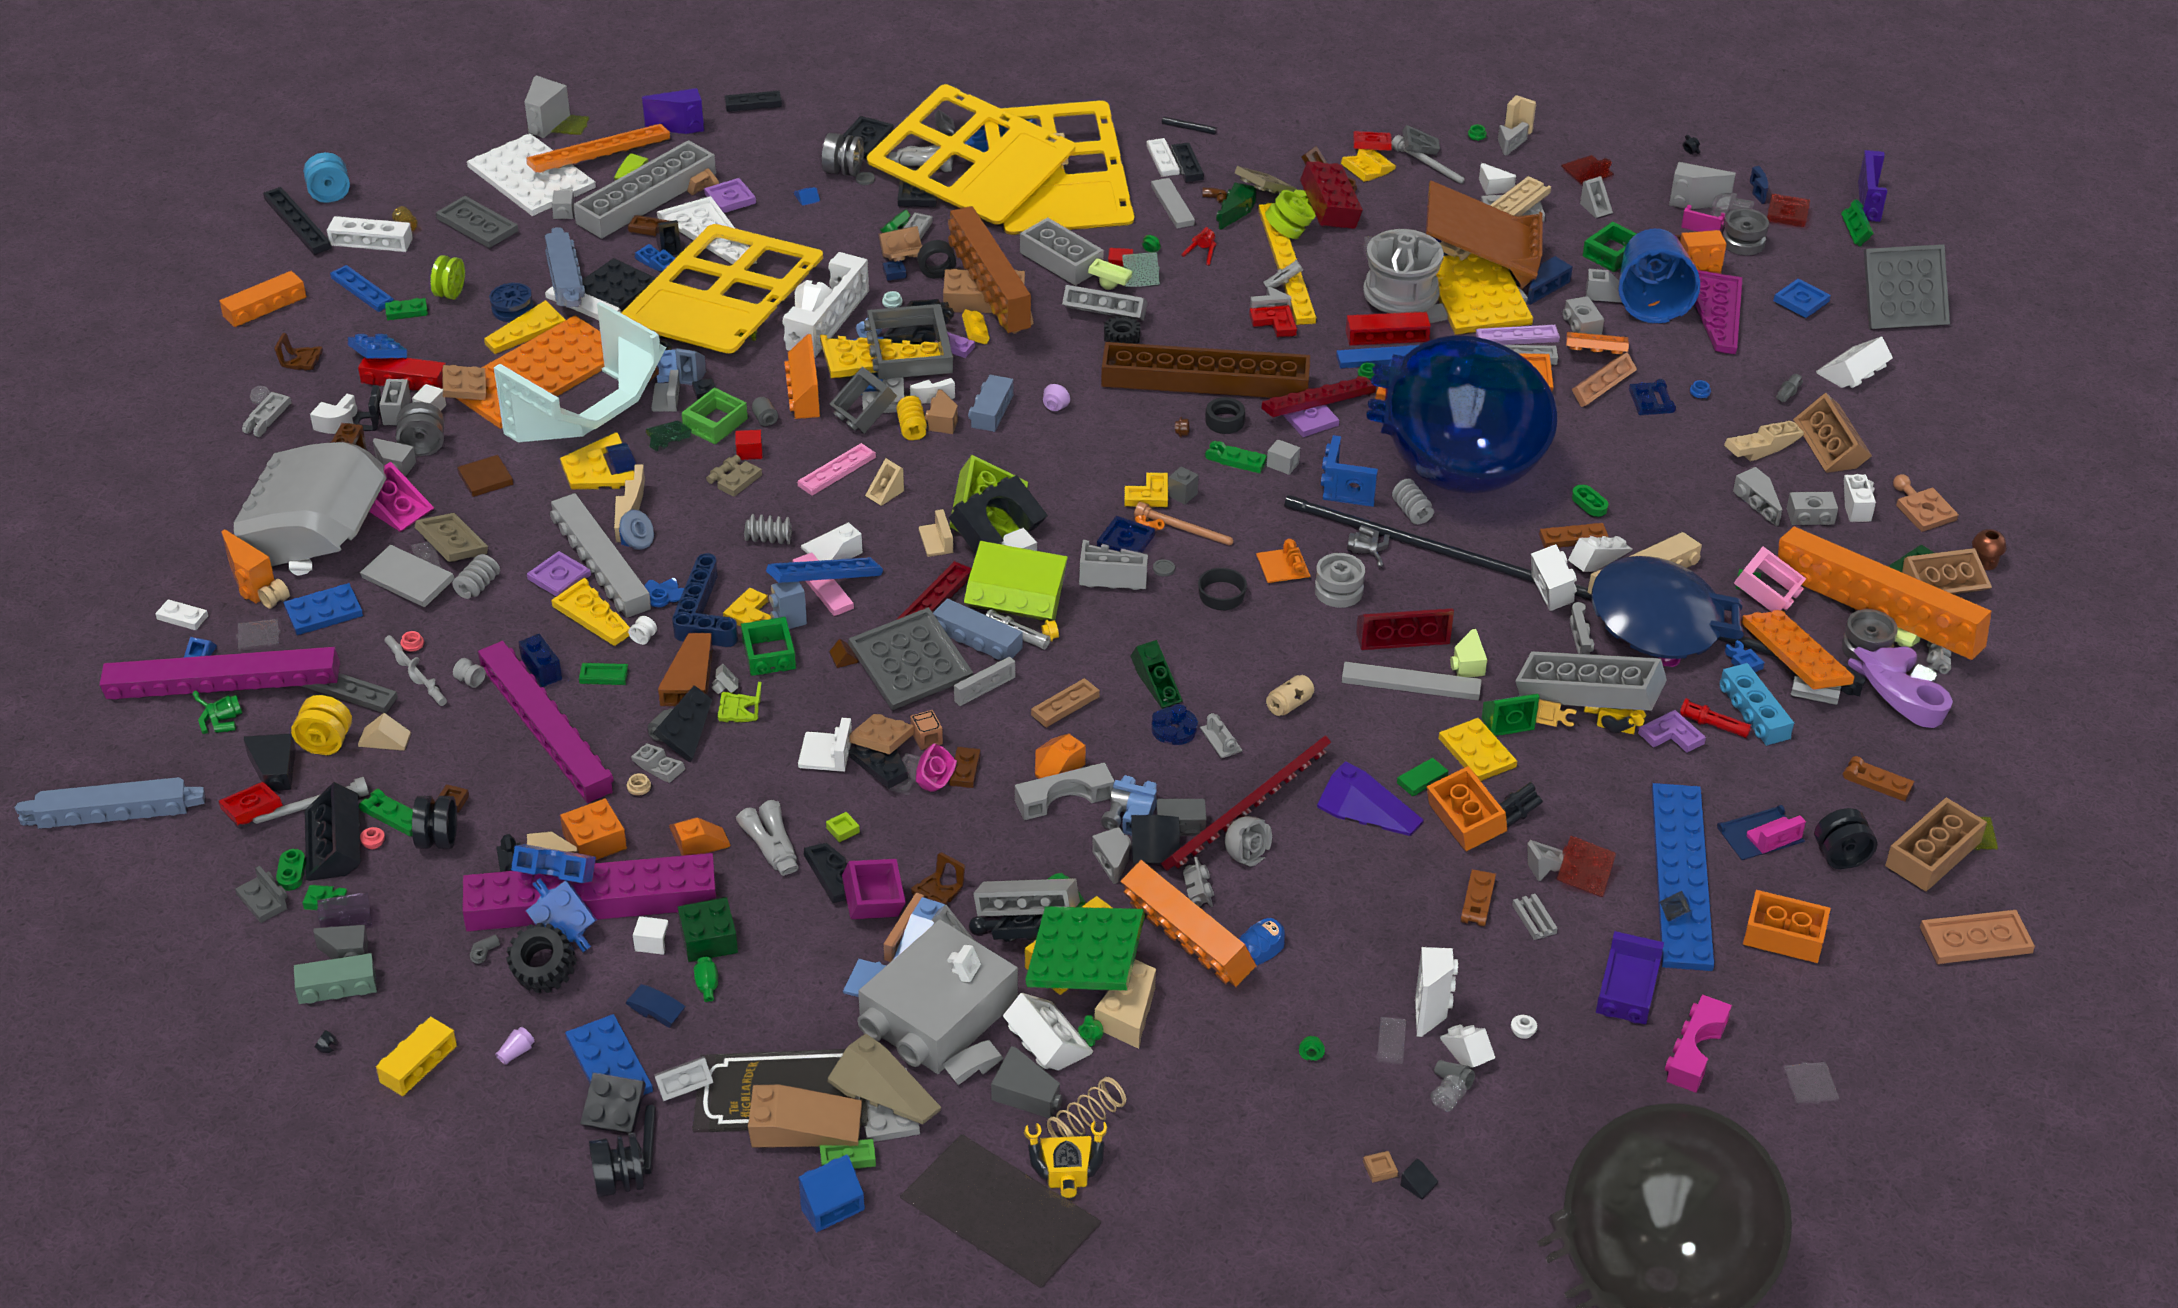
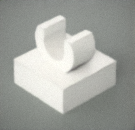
[947,945,981,982]

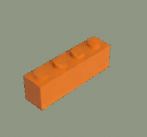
[219,271,306,327]

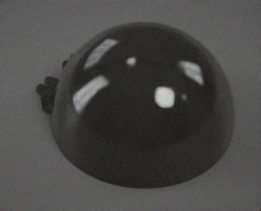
[1537,1103,1792,1308]

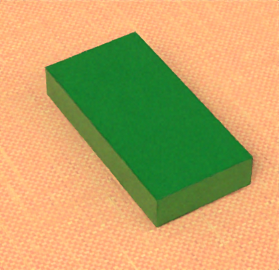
[579,663,629,685]
[1397,757,1448,797]

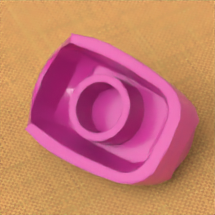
[916,743,957,792]

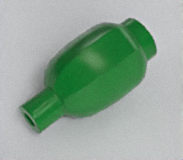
[694,957,719,1002]

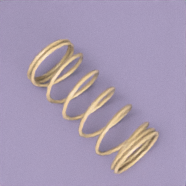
[1047,1077,1126,1138]

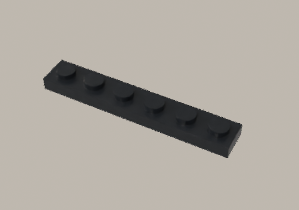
[263,187,332,255]

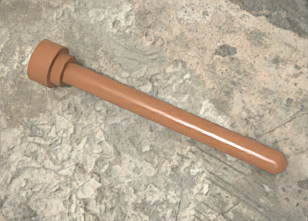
[1134,502,1233,545]

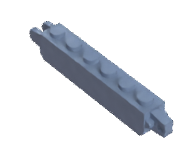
[545,227,585,308]
[15,777,205,829]

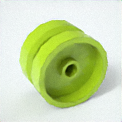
[1265,190,1315,239]

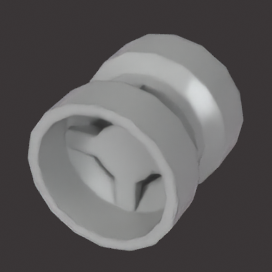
[453,658,486,688]

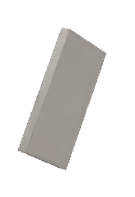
[360,545,455,607]

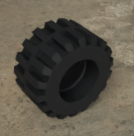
[506,923,576,993]

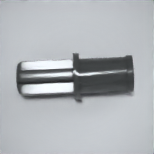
[1776,374,1803,402]

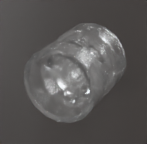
[1431,1075,1467,1112]

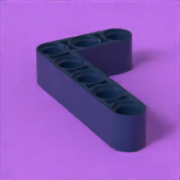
[672,553,738,647]

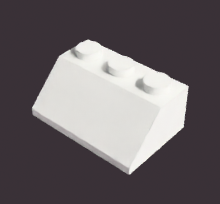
[1816,337,1893,388]
[1415,947,1458,1037]
[1003,993,1094,1070]

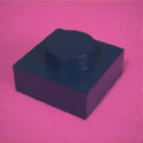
[883,260,906,281]

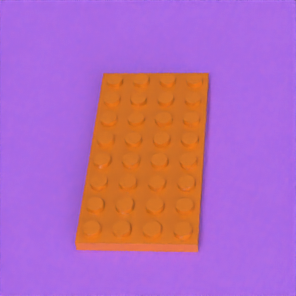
[456,315,605,429]

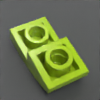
[614,154,649,181]

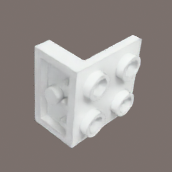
[798,718,852,772]

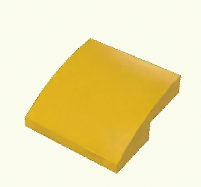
[1341,149,1396,181]

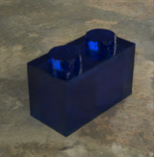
[519,633,562,687]

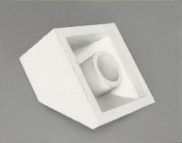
[801,522,862,561]

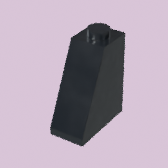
[244,733,296,791]

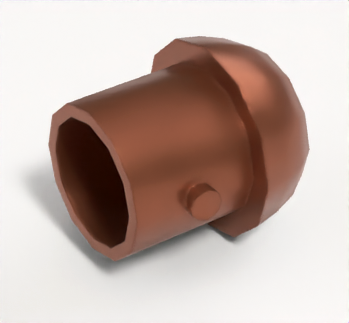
[1972,529,2006,570]

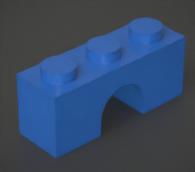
[511,844,596,883]

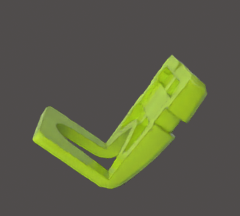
[718,682,761,722]

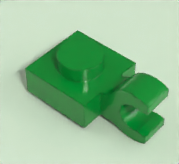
[302,885,350,911]

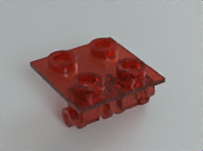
[1561,155,1614,185]
[1557,836,1616,897]

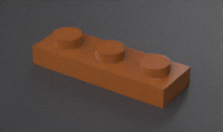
[1539,523,1609,548]

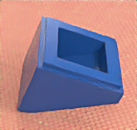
[793,187,820,206]
[184,637,217,658]

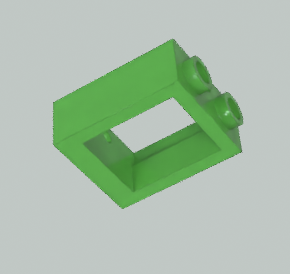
[682,388,748,444]

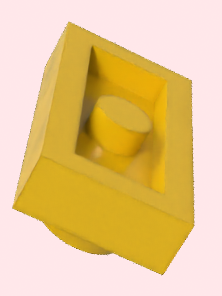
[962,309,990,344]

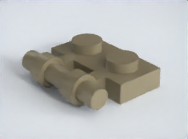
[706,455,762,497]

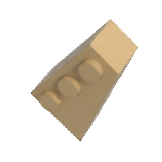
[1095,959,1156,1049]

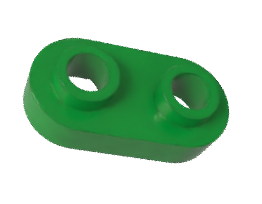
[880,209,911,233]
[1572,485,1608,517]
[276,849,306,891]

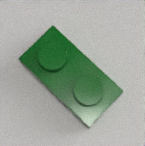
[385,298,428,320]

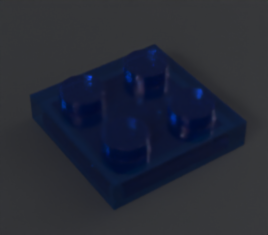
[1097,516,1155,553]

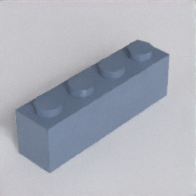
[933,599,1023,660]

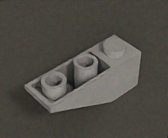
[1733,467,1782,527]

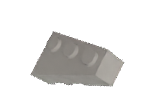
[1079,540,1148,590]

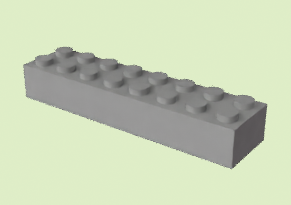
[573,140,716,239]

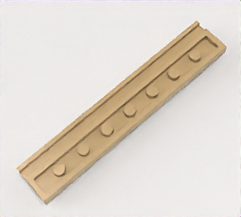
[1440,176,1551,260]

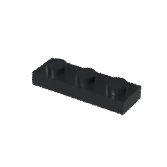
[724,91,782,112]
[1171,142,1204,182]

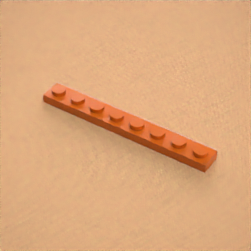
[526,124,670,173]

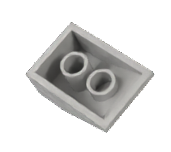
[1669,162,1736,209]

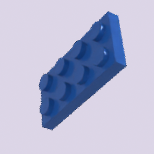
[565,1014,653,1095]

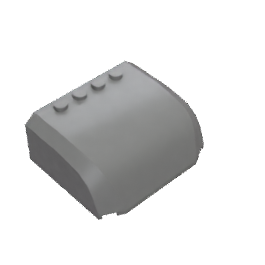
[234,442,386,566]

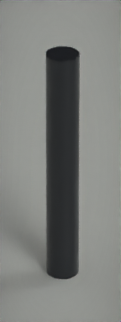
[1162,117,1217,135]
[642,1105,656,1174]

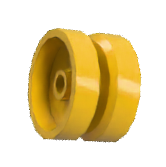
[291,695,352,755]

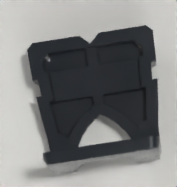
[354,385,381,431]

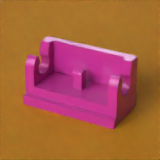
[1681,205,1725,232]

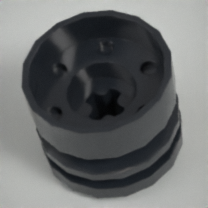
[589,1133,645,1197]

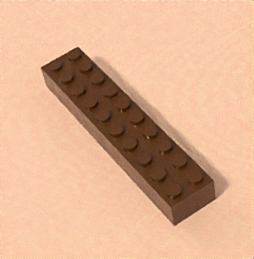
[1101,342,1310,398]

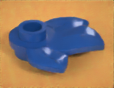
[644,578,684,607]

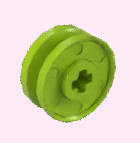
[431,255,465,300]

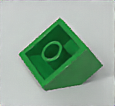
[1482,694,1540,736]

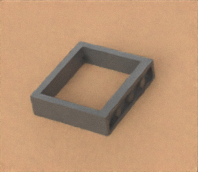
[864,304,953,379]

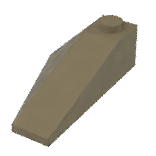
[828,1034,941,1124]

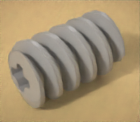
[1392,479,1434,525]
[744,514,791,545]
[453,554,500,599]

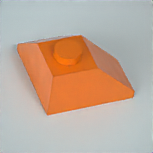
[1035,734,1086,779]
[669,818,730,856]

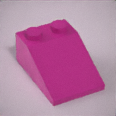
[369,462,434,532]

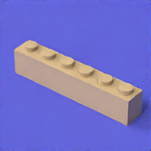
[1588,532,1702,594]

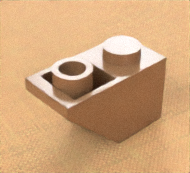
[925,389,958,434]

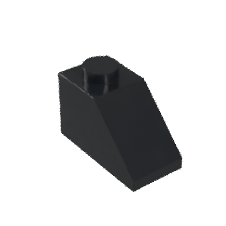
[655,220,681,255]

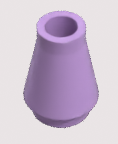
[495,1027,535,1065]

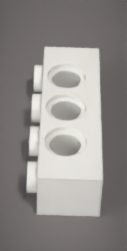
[327,216,413,252]

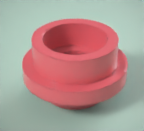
[400,631,424,652]
[360,827,385,849]

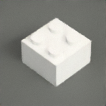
[1531,544,1577,611]

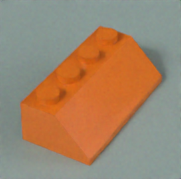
[784,334,820,419]

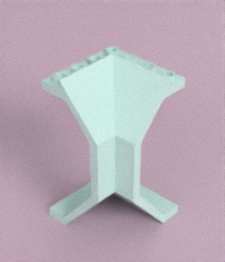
[494,302,666,442]

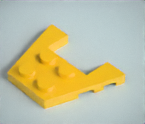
[560,432,634,489]

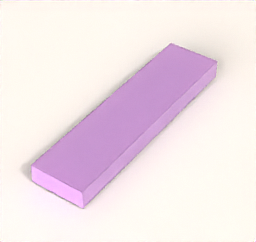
[1476,325,1560,345]

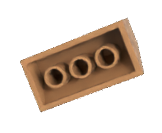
[1793,393,1872,473]

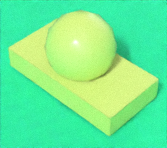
[1088,258,1133,290]

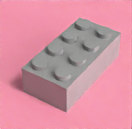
[1020,218,1103,286]

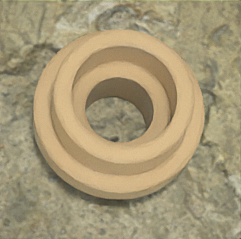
[627,773,651,795]

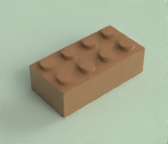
[943,269,1025,313]
[1885,797,1987,892]

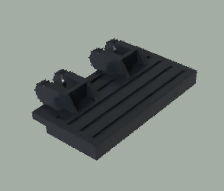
[883,299,955,344]

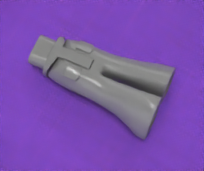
[889,145,954,172]
[736,800,799,876]

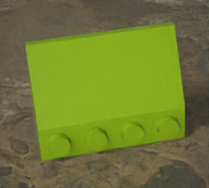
[949,455,1028,538]
[964,541,1068,621]

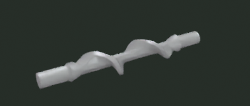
[385,635,447,706]

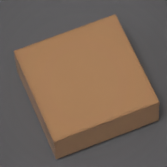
[1363,1151,1398,1183]

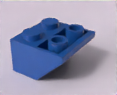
[799,1155,865,1233]

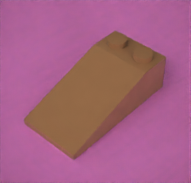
[748,1085,862,1147]

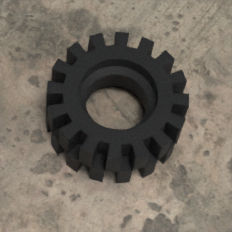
[1104,316,1141,344]

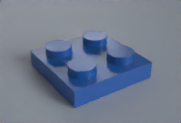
[1774,278,1831,318]

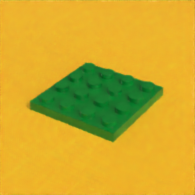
[1025,906,1145,990]

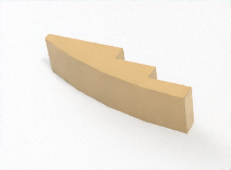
[615,464,645,542]

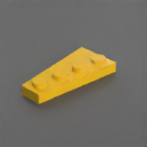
[484,300,566,354]
[552,577,630,646]

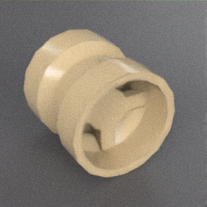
[258,579,290,609]

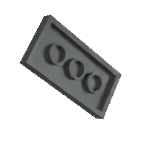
[436,196,518,248]

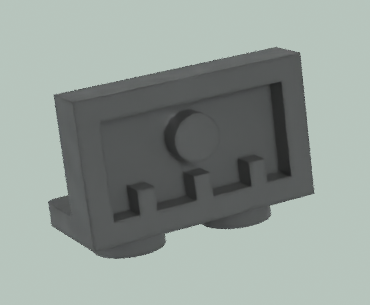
[235,866,288,923]

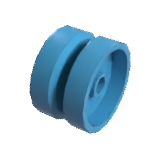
[303,152,350,203]

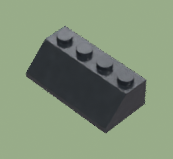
[305,782,361,881]

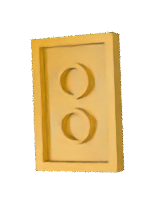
[1438,718,1517,781]

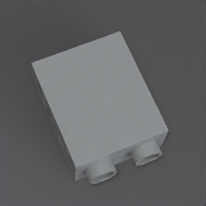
[858,919,1018,1074]

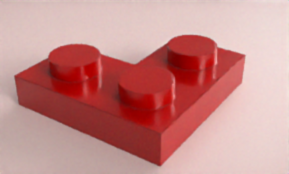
[1249,305,1297,337]

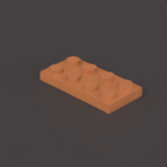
[1920,910,2035,964]

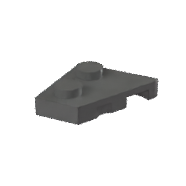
[1402,125,1440,155]

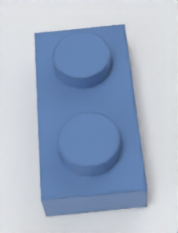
[657,350,677,383]

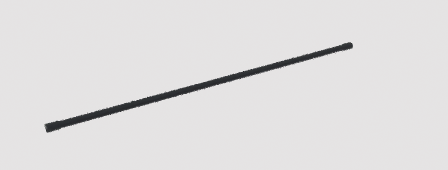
[1284,495,1858,673]

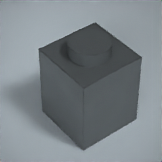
[1168,466,1199,504]

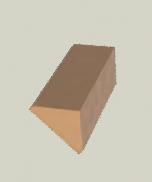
[1902,548,1992,594]

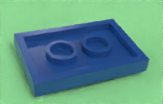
[348,334,407,358]
[283,583,363,635]

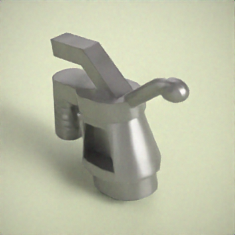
[1347,525,1390,567]

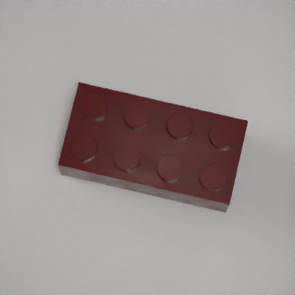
[1300,161,1363,229]

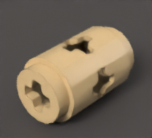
[1266,675,1314,716]

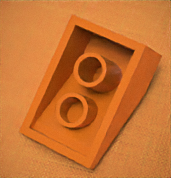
[221,529,274,603]

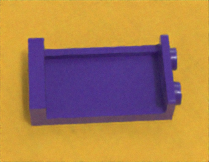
[1858,150,1887,222]
[1596,931,1664,1024]

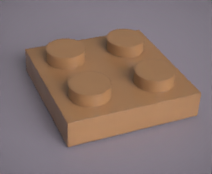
[442,365,486,400]
[849,714,914,754]

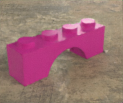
[1665,995,1732,1093]

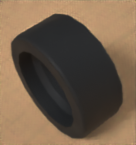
[917,240,956,279]
[1205,397,1245,434]

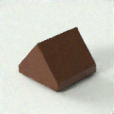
[829,639,858,668]

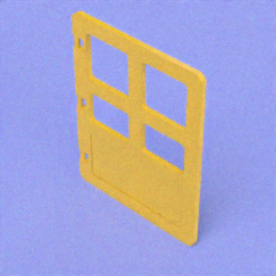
[867,84,1075,225]
[984,101,1134,235]
[621,224,823,353]

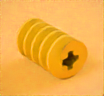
[896,396,927,440]

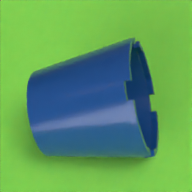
[1618,229,1700,323]

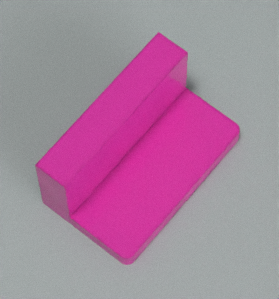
[1746,815,1806,854]

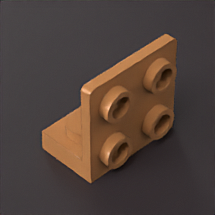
[878,226,922,261]

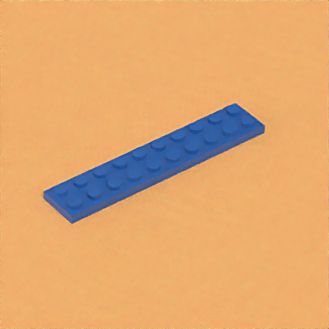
[1652,783,1714,971]

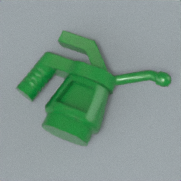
[193,691,242,734]

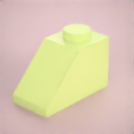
[1450,629,1487,677]

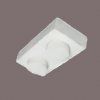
[155,600,208,630]

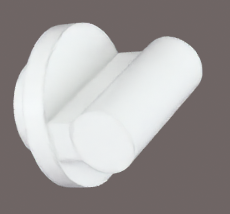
[289,558,312,576]

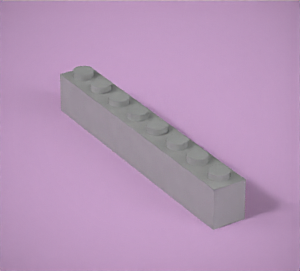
[550,493,651,618]

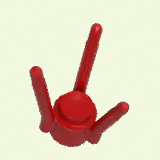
[1181,227,1216,266]

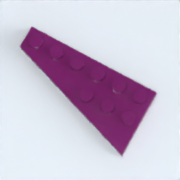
[1695,270,1742,354]

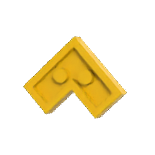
[1124,473,1168,507]
[723,588,771,626]

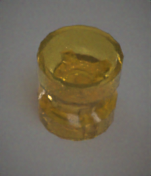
[392,206,417,231]

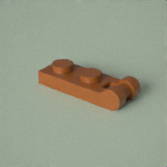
[1843,756,1915,802]
[1461,869,1496,927]

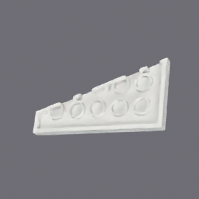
[657,196,757,264]

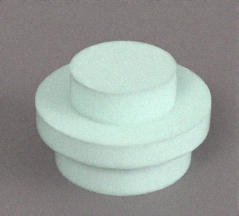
[882,291,902,308]

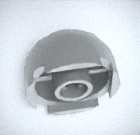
[1225,816,1272,866]

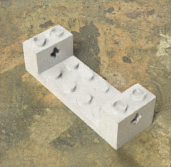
[783,252,869,358]

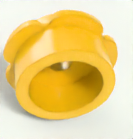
[1041,620,1059,642]

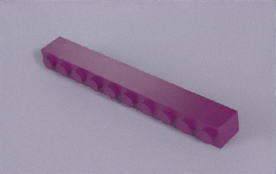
[478,641,614,803]
[99,647,340,699]

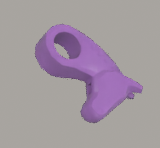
[1848,646,1953,728]

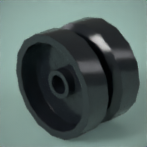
[412,796,457,849]
[1814,808,1878,870]

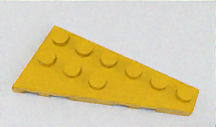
[820,335,940,378]

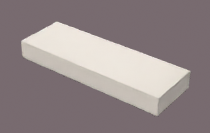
[1147,138,1180,177]

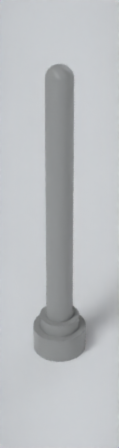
[1392,135,1465,184]
[252,777,369,824]

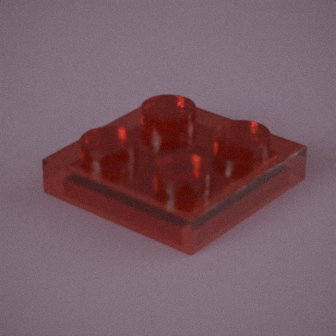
[1767,194,1810,227]

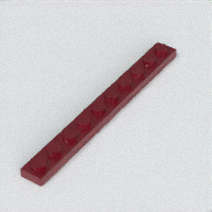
[1161,735,1331,871]

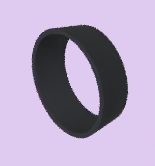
[1198,568,1247,610]

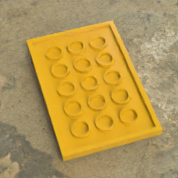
[1436,253,1533,335]

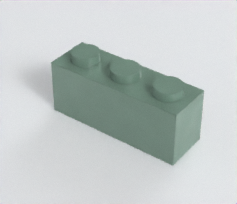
[294,953,377,1004]

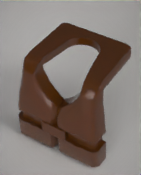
[274,333,323,370]
[911,852,965,905]

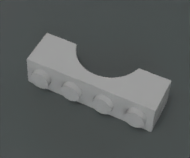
[1015,762,1115,820]

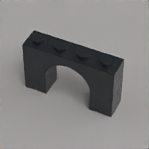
[948,475,1048,554]

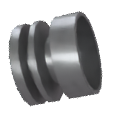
[822,133,864,177]

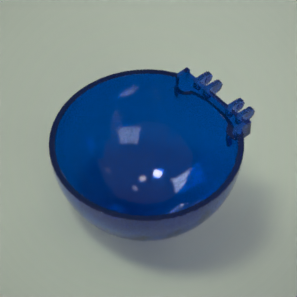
[1366,336,1557,494]

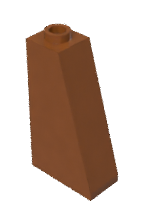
[658,633,713,706]

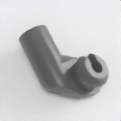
[470,934,500,964]

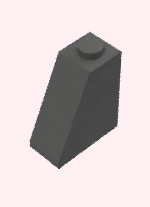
[991,1046,1063,1118]

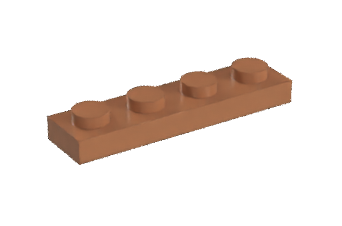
[1572,352,1637,407]

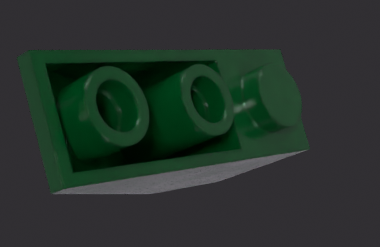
[1216,182,1257,230]
[1130,640,1183,709]

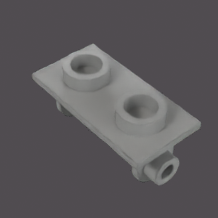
[1927,641,1951,674]
[1200,713,1242,759]
[1183,857,1214,907]

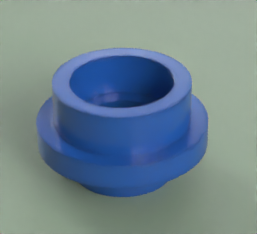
[1690,380,1711,398]

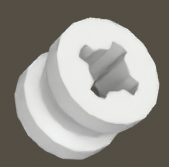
[628,616,657,645]

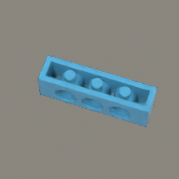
[1720,663,1794,746]

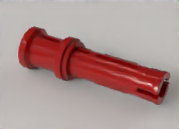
[1679,698,1752,739]

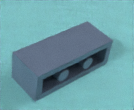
[968,375,1014,432]

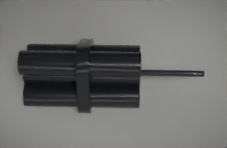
[1499,782,1543,828]

